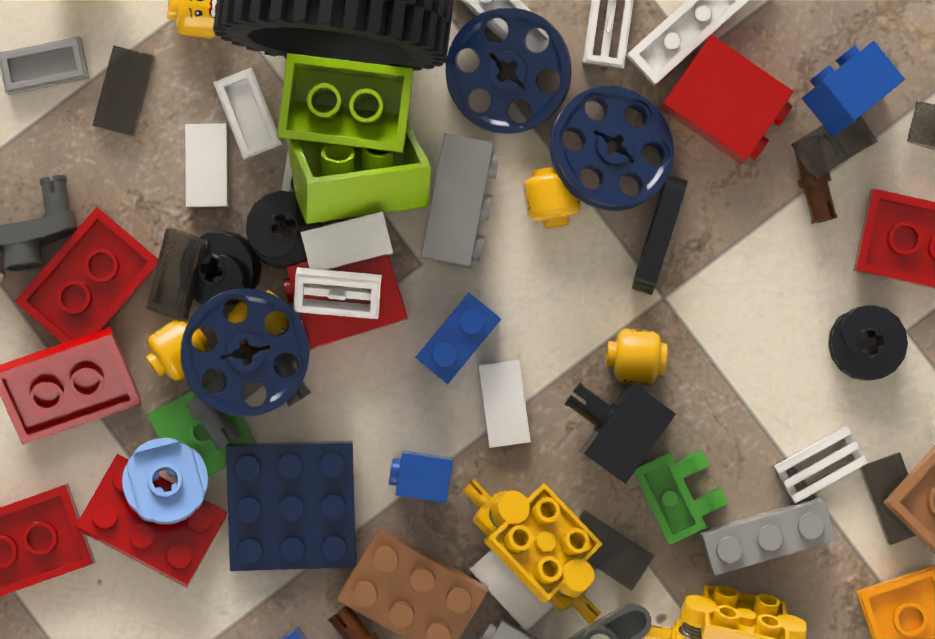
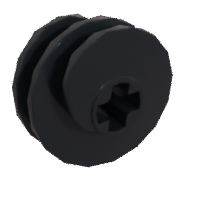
[246,191,321,269]
[181,231,262,306]
[828,305,908,381]

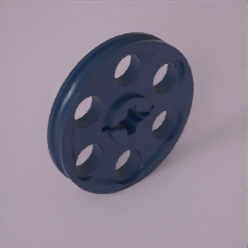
[445,8,572,134]
[549,86,674,211]
[180,288,309,416]

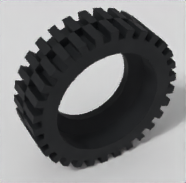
[213,0,454,71]

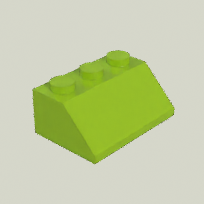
[277,53,414,153]
[286,121,431,224]

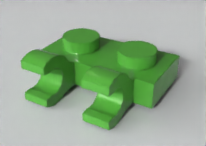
[634,450,728,546]

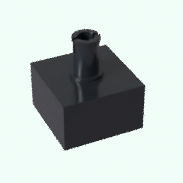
[564,382,676,484]

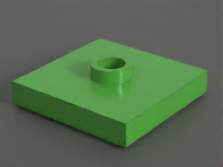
[147,381,256,477]

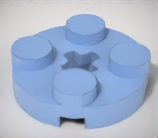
[122,438,208,524]

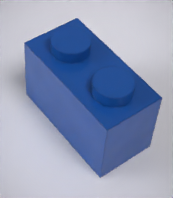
[802,41,905,137]
[415,293,501,384]
[389,450,453,503]

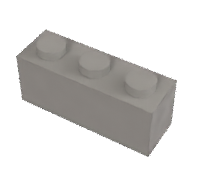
[421,133,500,268]
[697,497,836,576]

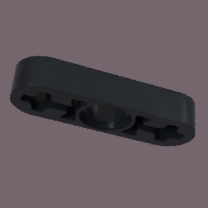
[631,174,688,295]

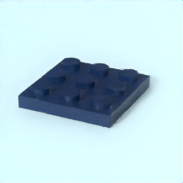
[226,441,356,571]

